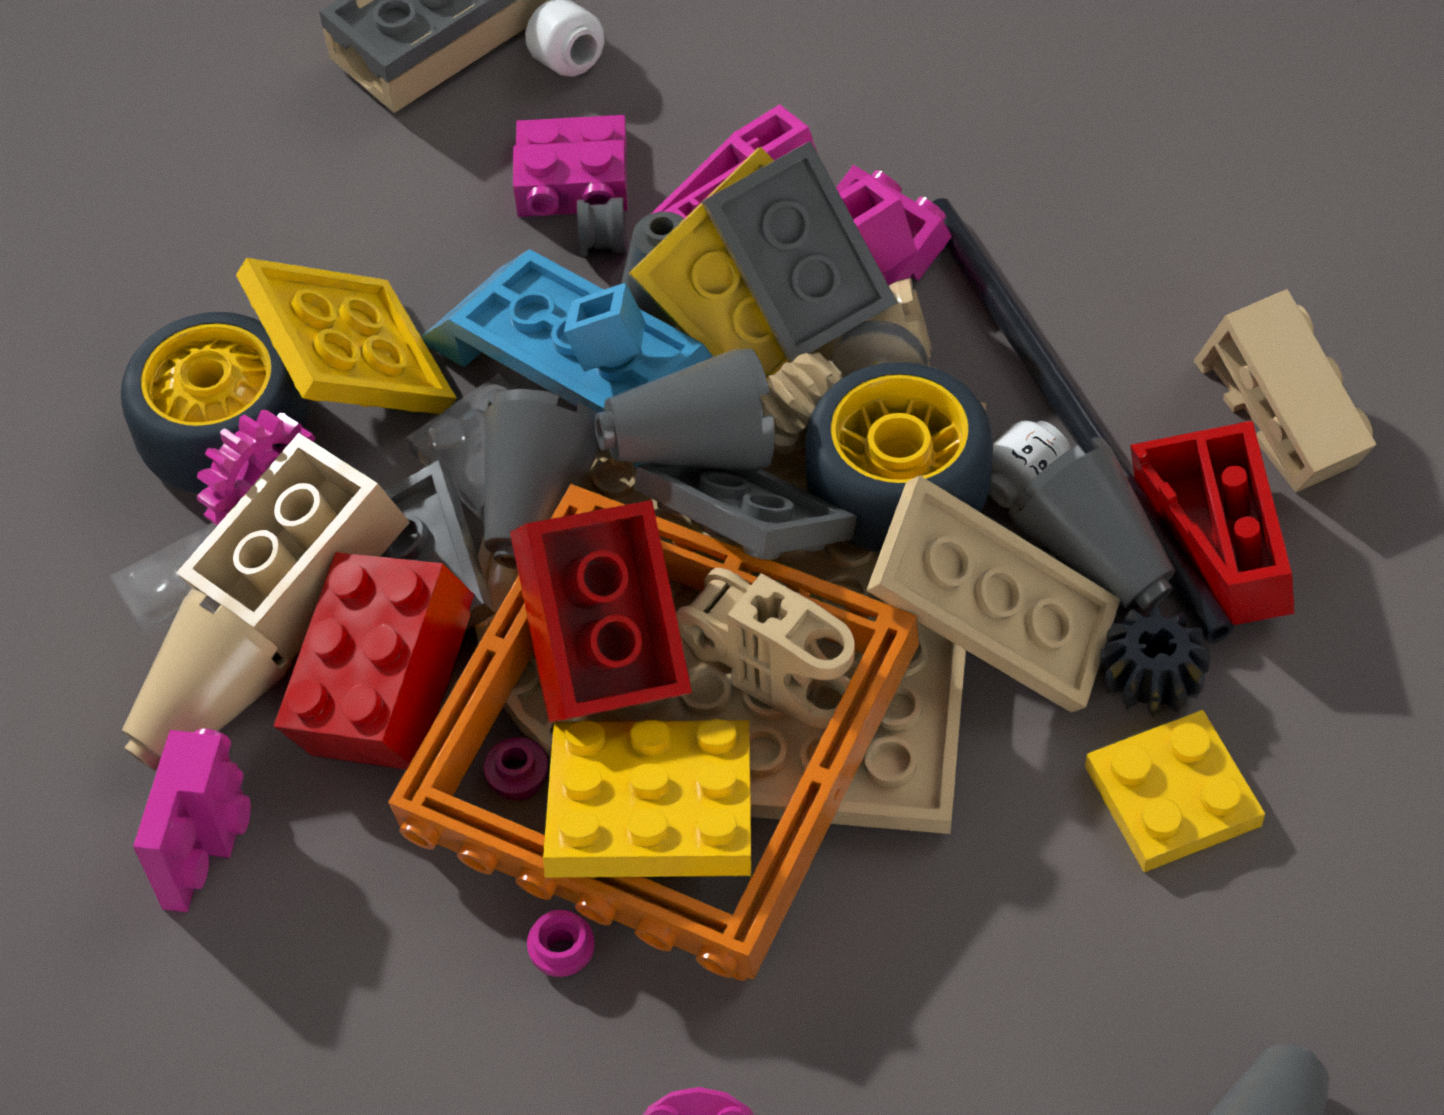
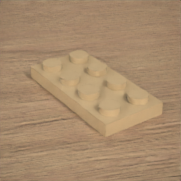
[866,475,1120,713]

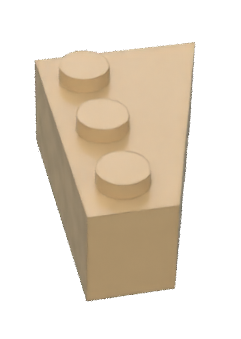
[1193,289,1377,493]

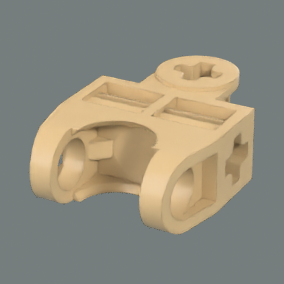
[676,568,854,728]

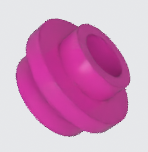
[527,910,595,977]

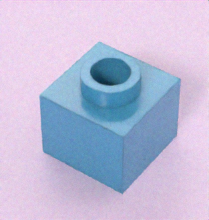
[564,283,646,372]

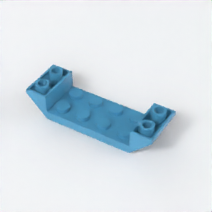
[422,249,713,469]

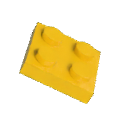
[1085,710,1265,872]

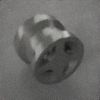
[577,197,627,256]

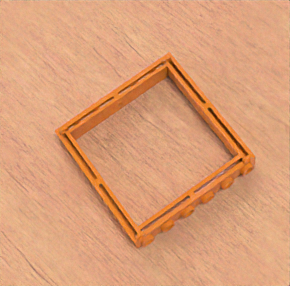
[388,484,919,981]

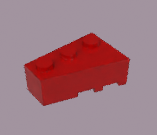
[1130,420,1295,625]

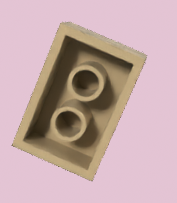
[177,433,410,661]

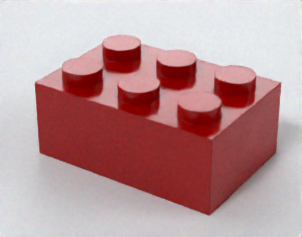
[510,500,692,722]
[274,552,475,770]

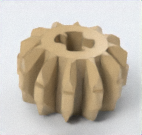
[760,353,844,455]

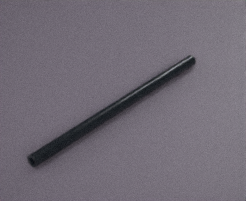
[933,198,1234,643]

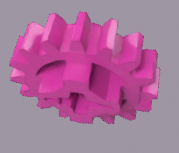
[197,410,315,526]

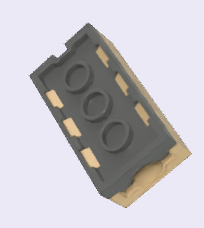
[319,0,549,113]

